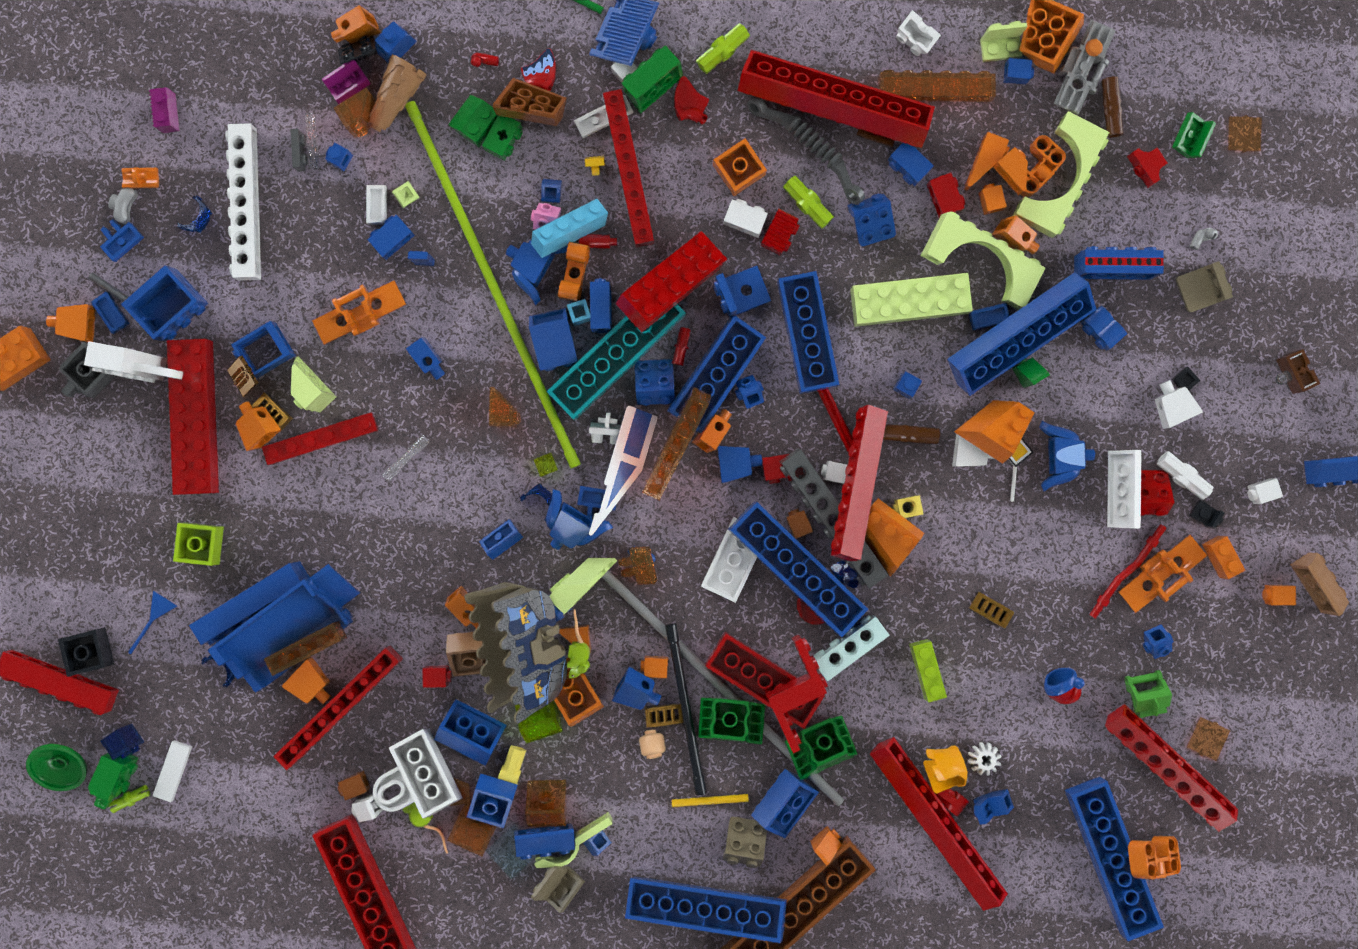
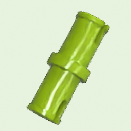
[109,785,150,813]

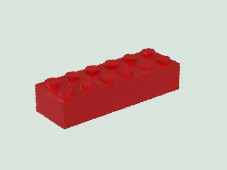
[615,231,727,332]
[705,631,825,729]

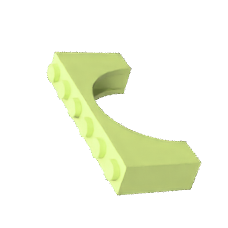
[1012,111,1109,238]
[921,212,1045,310]

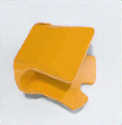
[923,745,968,794]

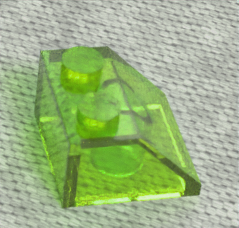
[515,700,563,744]

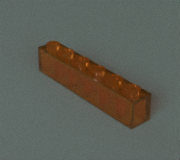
[878,70,996,102]
[642,387,711,501]

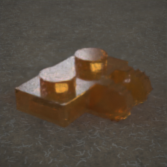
[618,546,658,585]

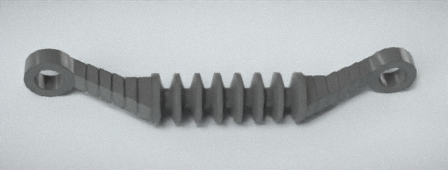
[747,96,865,205]

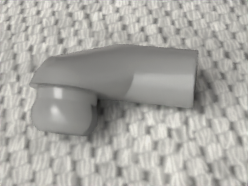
[1189,228,1218,250]

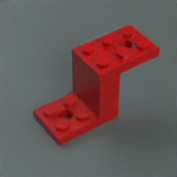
[766,635,828,753]

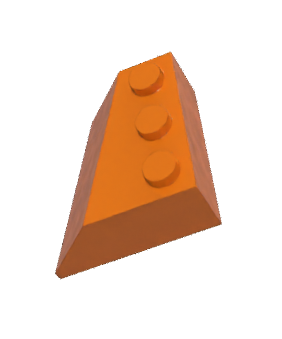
[1020,0,1084,74]
[954,400,1035,464]
[865,498,925,577]

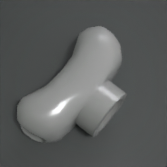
[108,188,138,224]

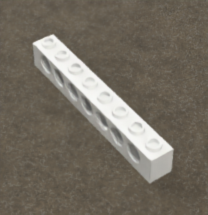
[225,124,261,281]

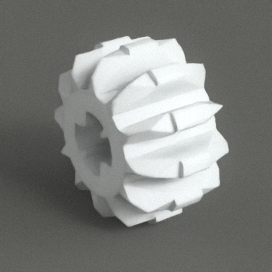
[968,742,1001,776]

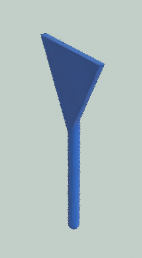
[128,591,177,654]

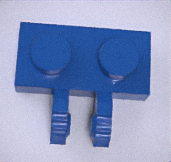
[100,219,144,262]
[577,486,617,519]

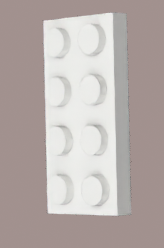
[1107,450,1141,528]
[701,517,757,603]

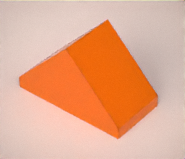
[559,625,591,653]

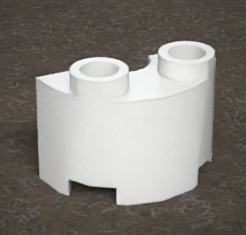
[896,10,941,56]

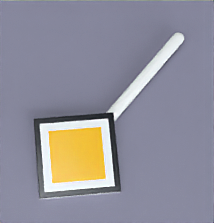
[1008,438,1034,502]

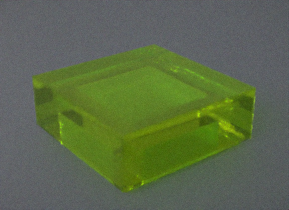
[533,452,558,477]

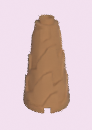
[369,54,427,132]

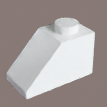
[351,793,383,822]

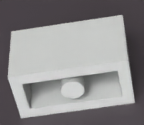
[723,199,768,238]

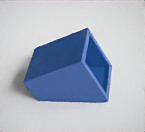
[529,308,578,371]

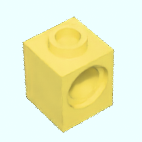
[892,495,923,518]

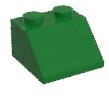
[448,94,498,148]

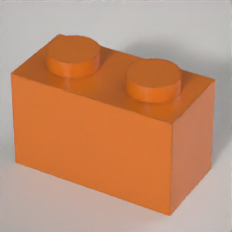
[1202,535,1246,579]

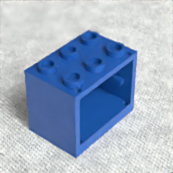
[121,265,208,341]

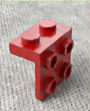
[1141,470,1175,516]

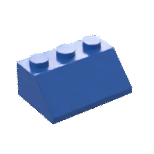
[1304,456,1358,487]
[434,699,507,766]
[751,769,819,838]
[514,823,575,859]

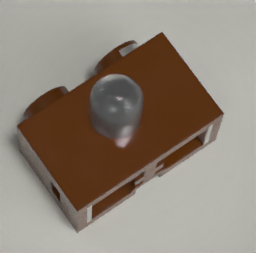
[1275,349,1320,394]

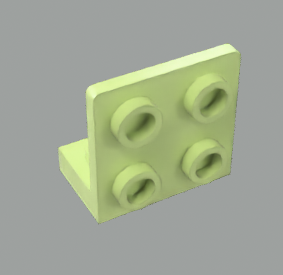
[980,21,1027,62]

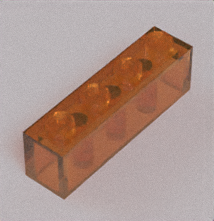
[264,621,347,676]

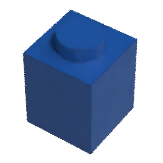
[1003,58,1034,84]
[893,371,922,399]

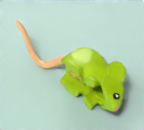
[567,609,590,679]
[402,802,448,854]

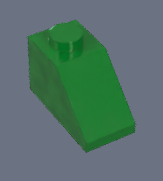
[1012,357,1050,388]

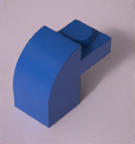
[973,789,1014,825]

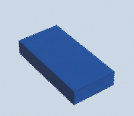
[408,251,435,266]
[91,291,130,334]
[969,303,1010,331]

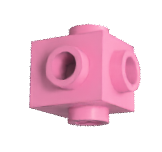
[531,203,561,230]

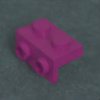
[322,60,371,105]

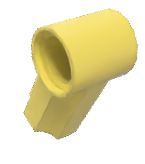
[498,745,527,784]

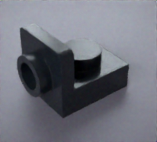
[1189,500,1225,529]

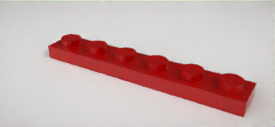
[262,412,378,465]

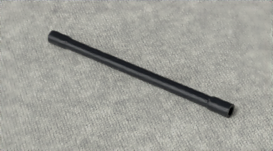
[665,623,707,796]

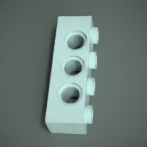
[814,615,890,681]

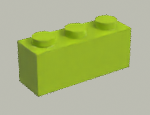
[909,639,947,703]

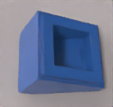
[541,179,562,203]
[583,830,612,856]

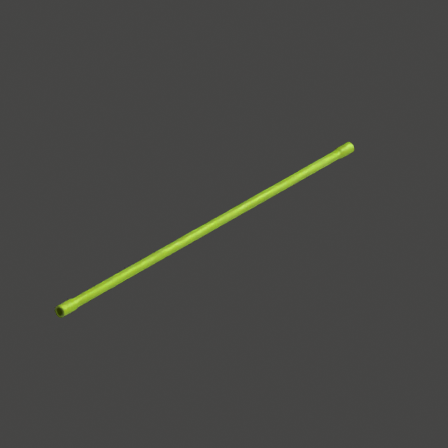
[405,101,581,469]

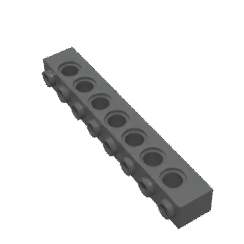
[779,448,888,589]

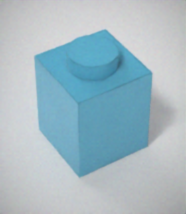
[567,299,590,326]

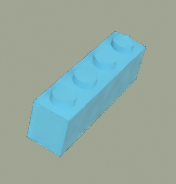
[531,199,608,258]

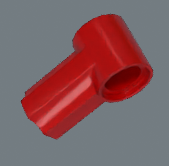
[931,786,969,817]

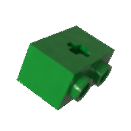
[482,115,523,161]

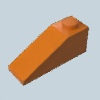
[963,132,1010,191]

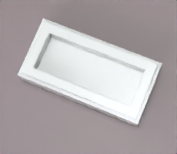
[366,185,387,224]

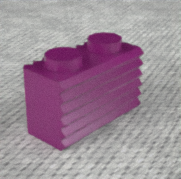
[149,87,180,133]

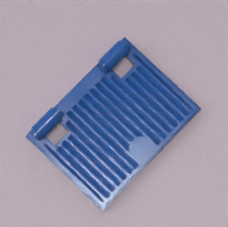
[589,0,659,66]

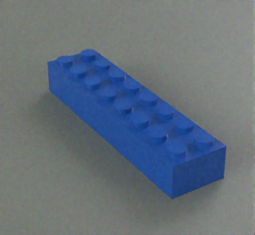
[947,272,1097,396]
[728,502,868,637]
[1065,777,1164,941]
[625,876,787,943]

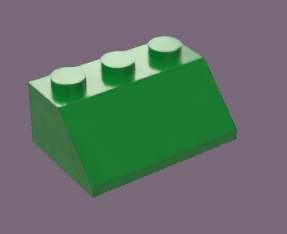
[621,45,683,114]

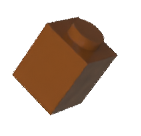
[785,508,813,539]
[338,770,371,801]

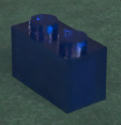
[100,723,144,760]

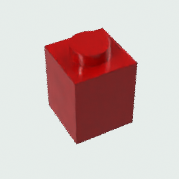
[422,666,452,688]

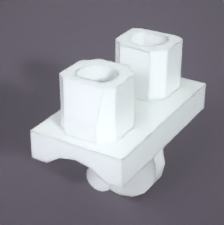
[589,413,621,444]

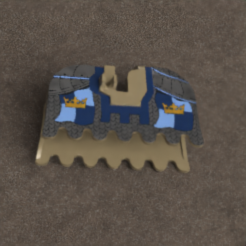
[464,582,567,724]

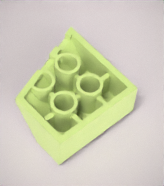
[291,356,336,412]
[550,558,617,614]

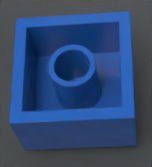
[467,773,517,828]

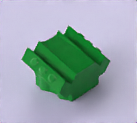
[698,698,765,744]
[785,716,857,780]

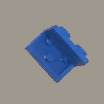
[848,194,896,246]
[635,359,675,406]

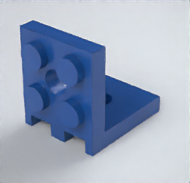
[713,266,771,319]

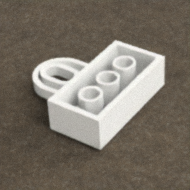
[84,341,183,383]
[373,729,463,818]

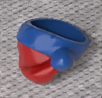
[1044,668,1085,705]

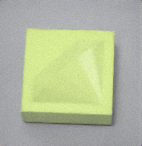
[392,181,419,208]

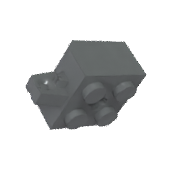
[59,342,116,398]

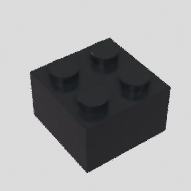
[58,627,114,677]

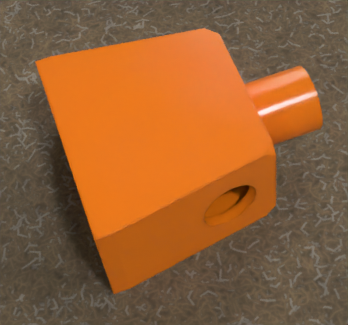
[331,5,381,44]
[992,215,1040,255]
[46,304,96,342]
[236,401,281,451]
[692,409,732,453]
[445,586,479,629]
[282,657,332,705]

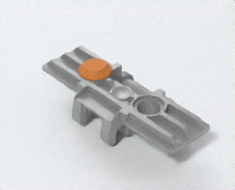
[1054,20,1116,115]

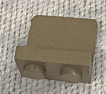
[1176,261,1233,313]
[722,816,767,868]
[531,866,585,913]

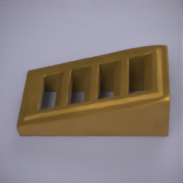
[252,392,293,432]
[969,592,1014,629]
[645,703,684,728]

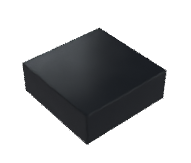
[1172,366,1201,391]

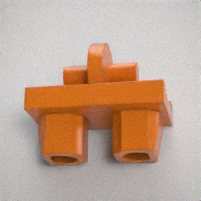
[122,167,159,188]

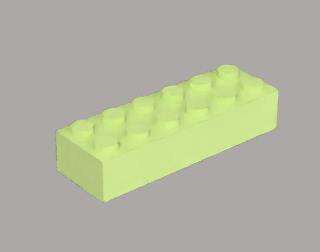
[850,273,973,327]

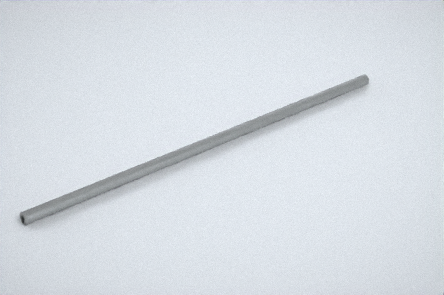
[602,570,844,806]

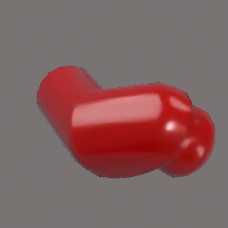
[471,52,499,67]

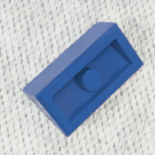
[479,519,523,560]

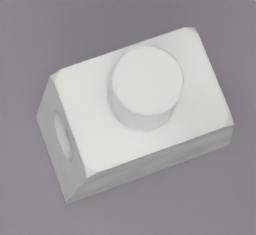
[1155,380,1203,429]
[952,434,994,467]

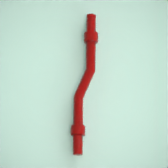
[1089,524,1167,619]

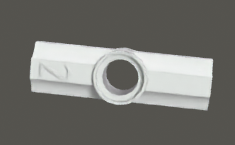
[1157,451,1214,500]

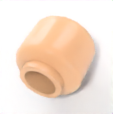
[639,730,666,759]

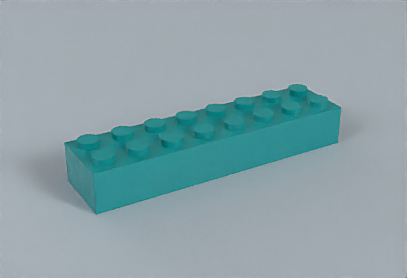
[547,304,686,421]

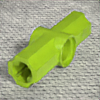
[696,23,750,74]
[783,176,834,229]

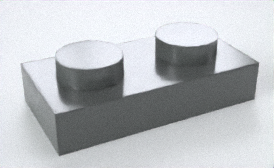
[290,128,308,172]

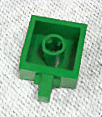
[88,749,138,810]

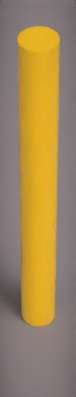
[672,794,749,807]

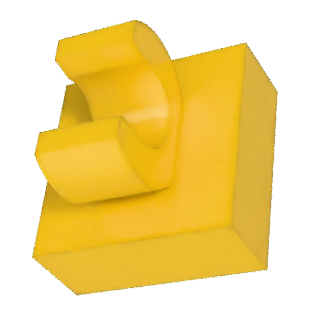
[585,156,605,176]

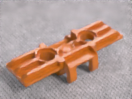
[312,280,407,345]
[1118,535,1207,613]

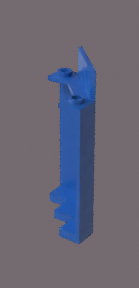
[208,564,360,693]

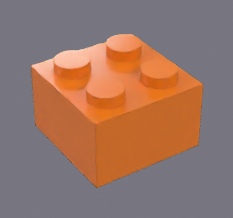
[713,138,767,196]

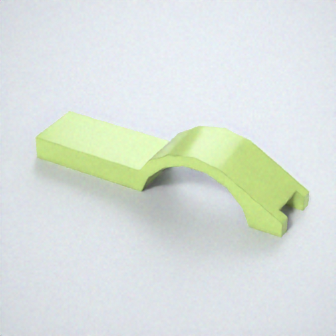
[534,812,613,868]

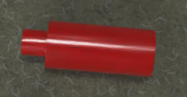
[579,234,617,249]

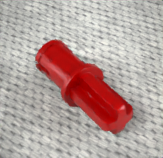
[672,327,691,366]

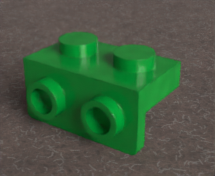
[1172,112,1216,158]

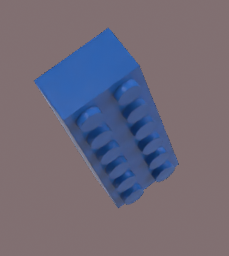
[777,271,840,394]
[667,315,766,433]
[189,561,310,646]

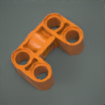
[1020,135,1066,198]
[558,242,590,302]
[1128,836,1181,879]

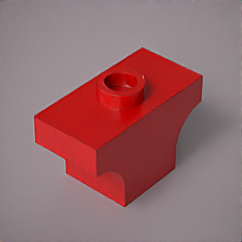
[1127,147,1168,188]

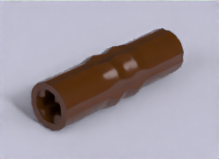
[1102,76,1124,138]
[883,424,940,444]

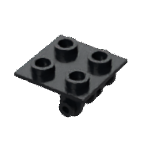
[338,35,377,65]

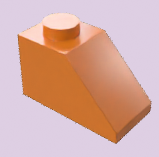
[993,147,1028,196]
[810,826,842,866]

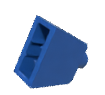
[375,21,417,64]
[406,337,445,380]
[717,446,762,483]
[612,667,661,710]

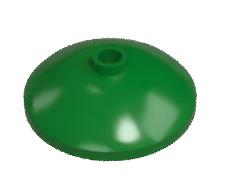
[26,744,87,791]

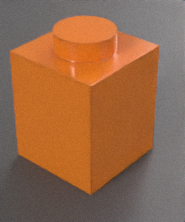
[978,183,1007,215]
[1262,585,1296,605]
[640,656,668,678]

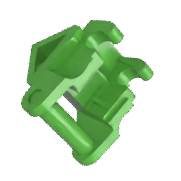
[1125,670,1172,718]

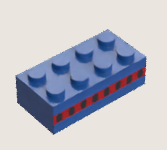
[1074,246,1164,280]

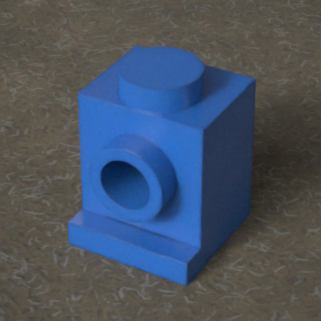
[325,142,353,172]

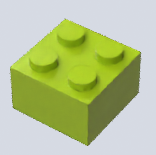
[173,522,224,566]

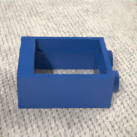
[590,278,612,333]
[231,321,296,379]

